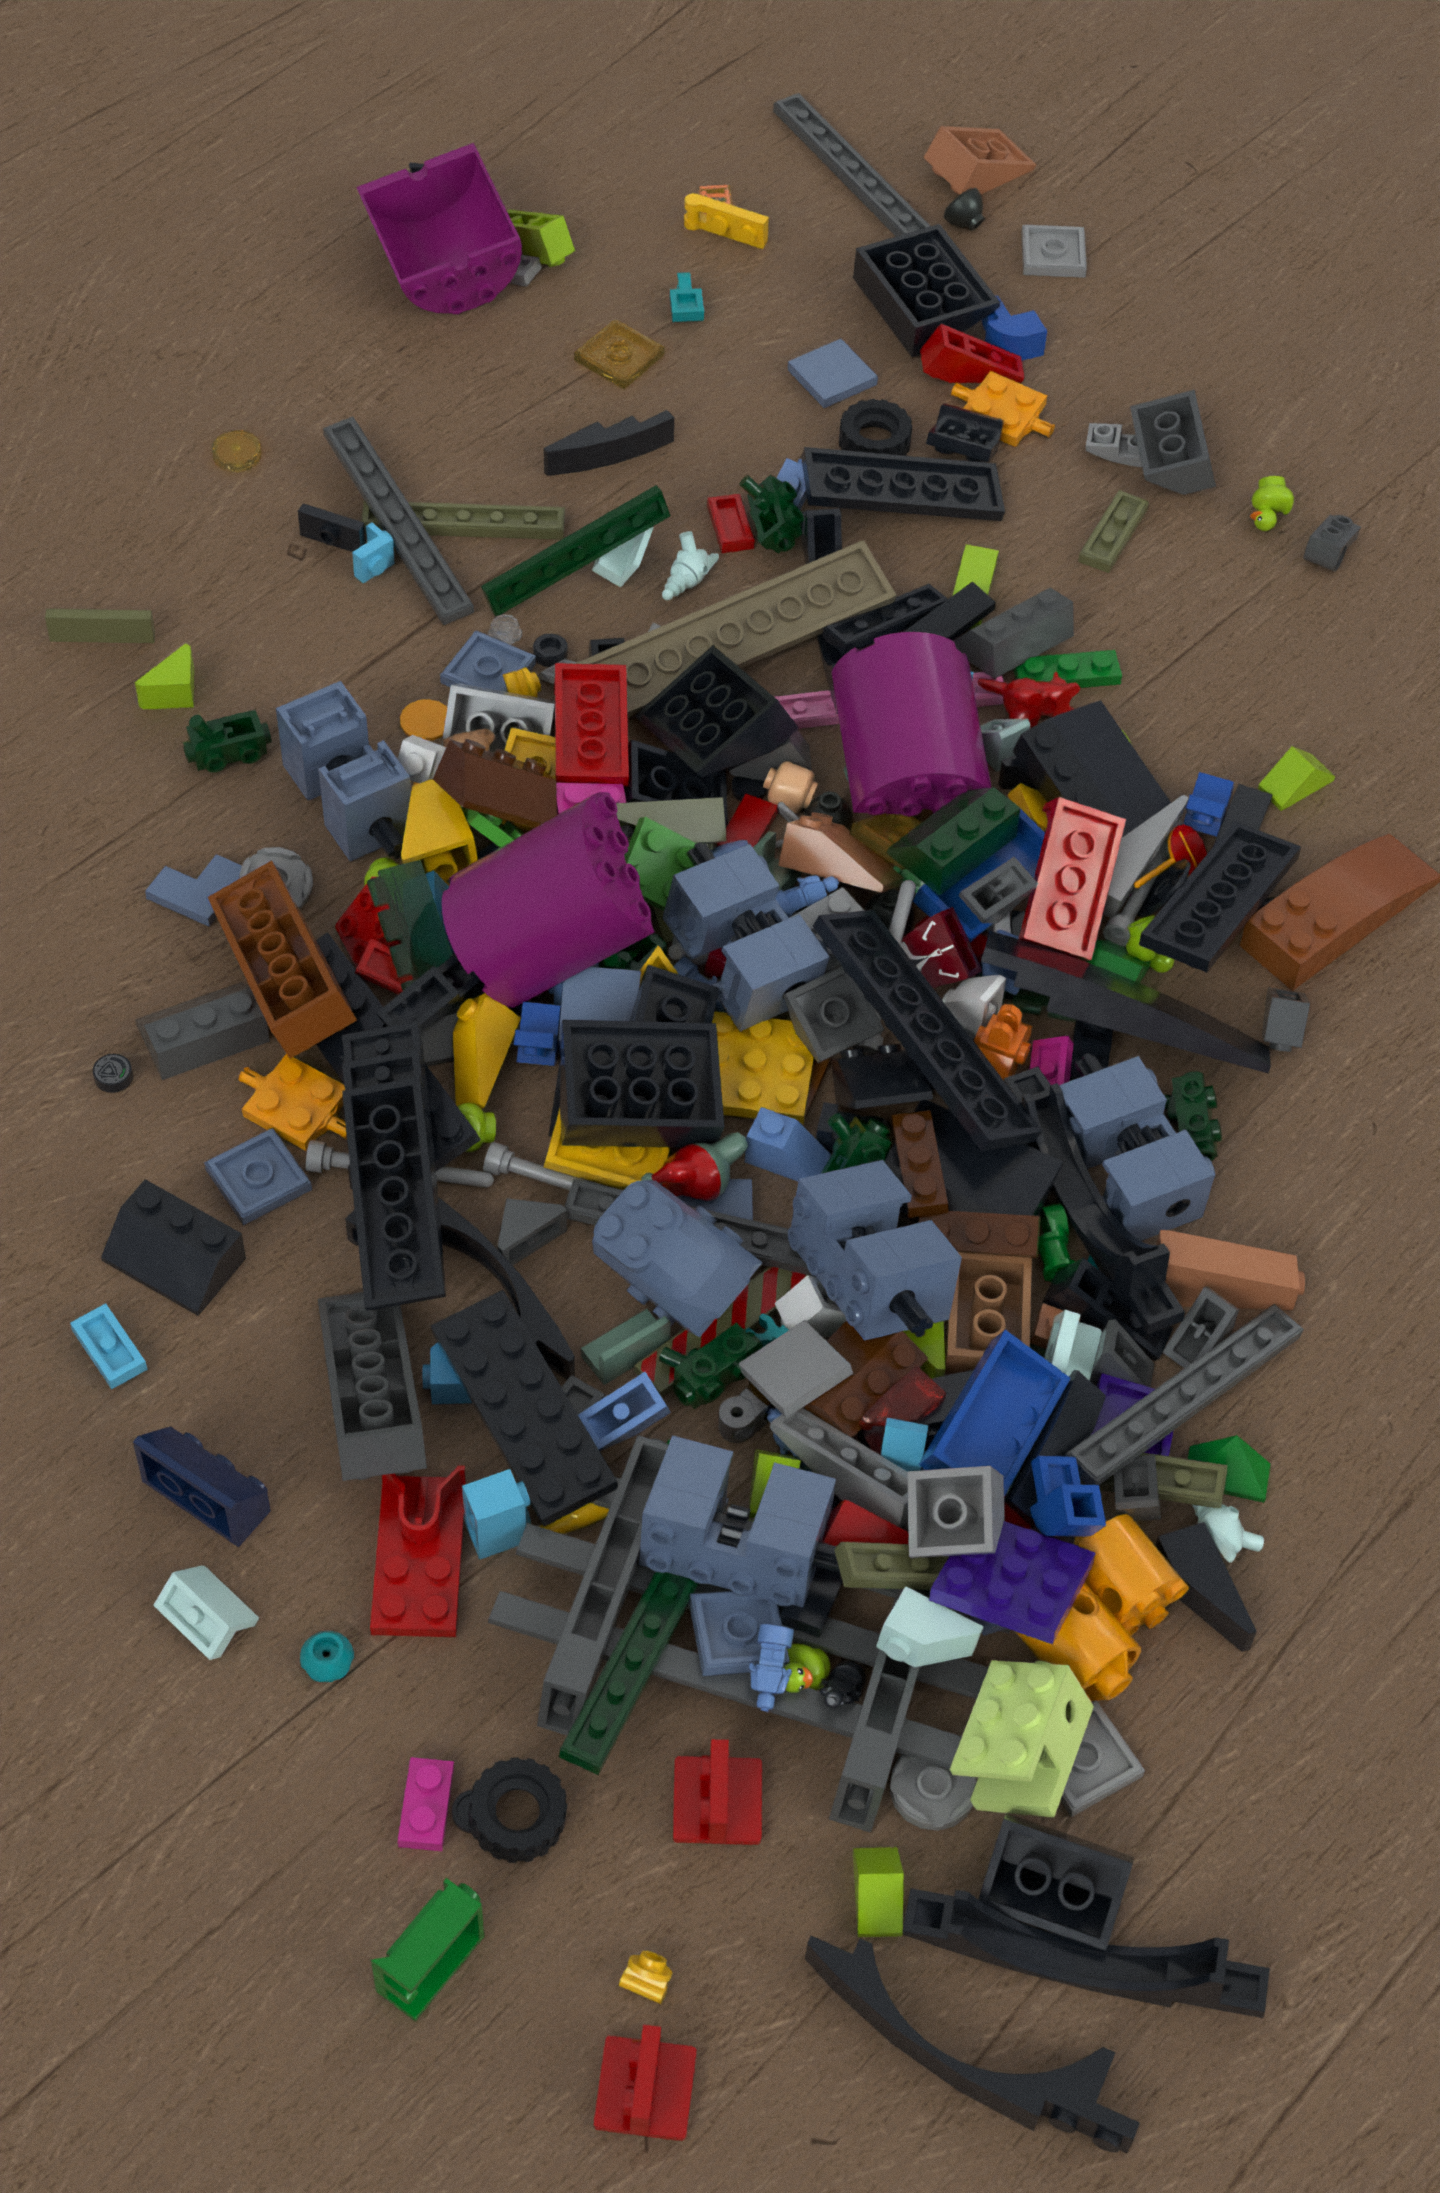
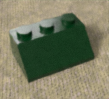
[887,787,1020,895]

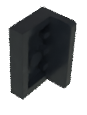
[926,403,1004,462]

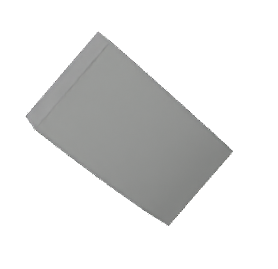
[1086,423,1142,467]

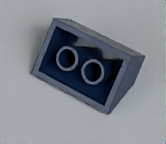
[133,1426,271,1548]

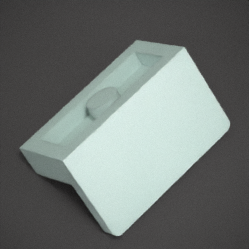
[592,526,654,587]
[1044,1310,1101,1381]
[153,1566,259,1660]

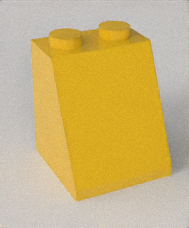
[401,779,478,886]

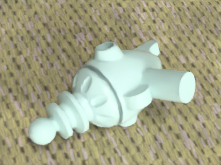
[662,531,719,601]
[1192,1504,1264,1562]

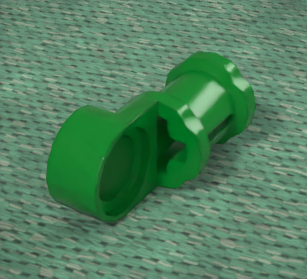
[1038,1204,1076,1282]

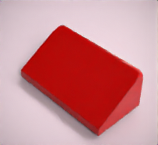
[822,1500,909,1546]

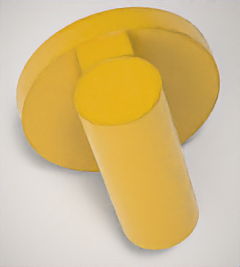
[503,667,541,698]
[619,1951,672,2004]

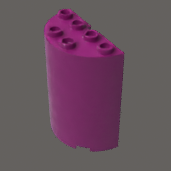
[356,143,522,314]
[832,632,991,816]
[442,792,654,1008]

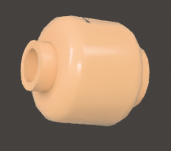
[763,761,819,814]

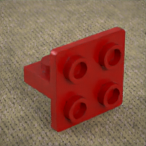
[335,876,415,968]
[673,1739,762,1845]
[594,2025,697,2141]

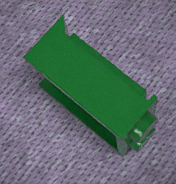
[371,1878,484,2022]

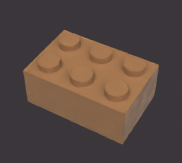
[944,1251,1032,1376]

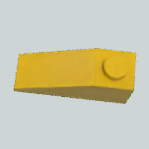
[453,993,521,1109]

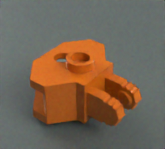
[974,1004,1033,1080]

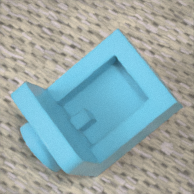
[352,523,395,583]

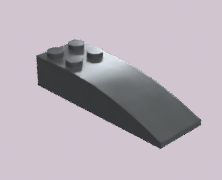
[318,1292,427,1481]

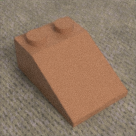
[924,126,1036,195]
[778,812,904,893]

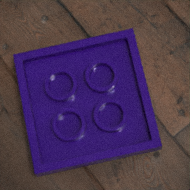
[929,1521,1096,1644]

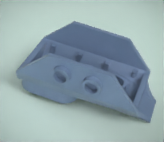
[592,1180,763,1337]

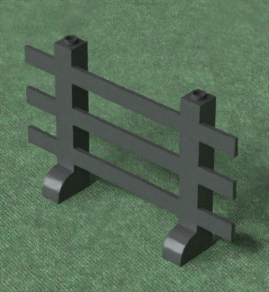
[488,1435,1010,1833]

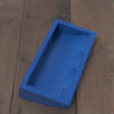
[913,809,1045,943]
[918,1330,1071,1496]

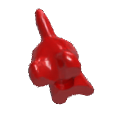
[977,672,1080,729]

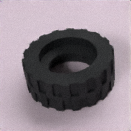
[839,399,912,456]
[468,1757,567,1863]

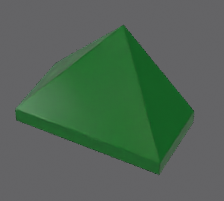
[1187,1435,1271,1503]

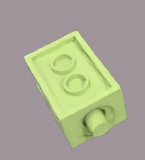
[949,1660,1094,1817]

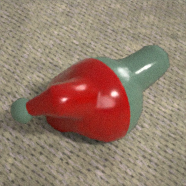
[641,1132,748,1201]

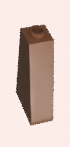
[1156,1230,1305,1310]

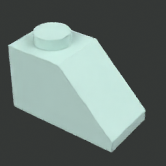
[876,1586,984,1667]

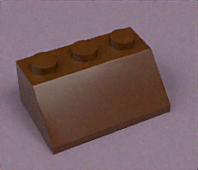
[433,739,557,828]
[802,1320,928,1438]

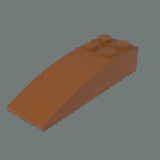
[1239,833,1440,991]
[207,860,357,1059]

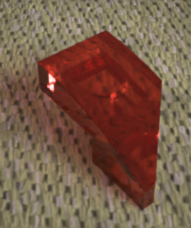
[859,1366,946,1430]

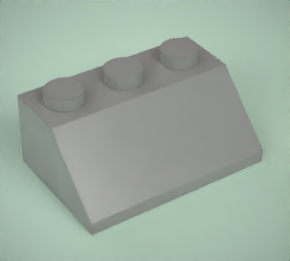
[441,683,555,753]

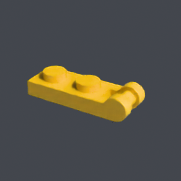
[684,193,769,249]

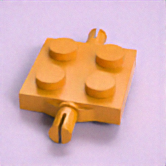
[951,371,1055,447]
[239,1054,347,1151]

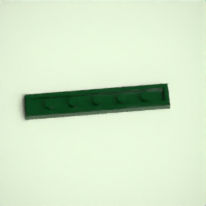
[480,485,671,617]
[558,1572,700,1776]

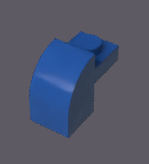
[982,295,1047,360]
[1183,772,1234,837]
[514,1002,561,1066]
[1030,1456,1106,1537]

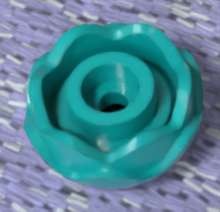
[300,1630,355,1682]

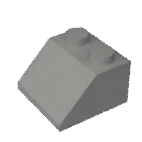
[907,1466,1005,1558]

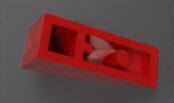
[920,324,1025,383]

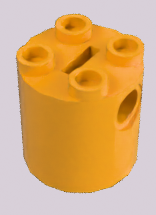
[1073,1514,1189,1636]
[1015,1582,1141,1701]

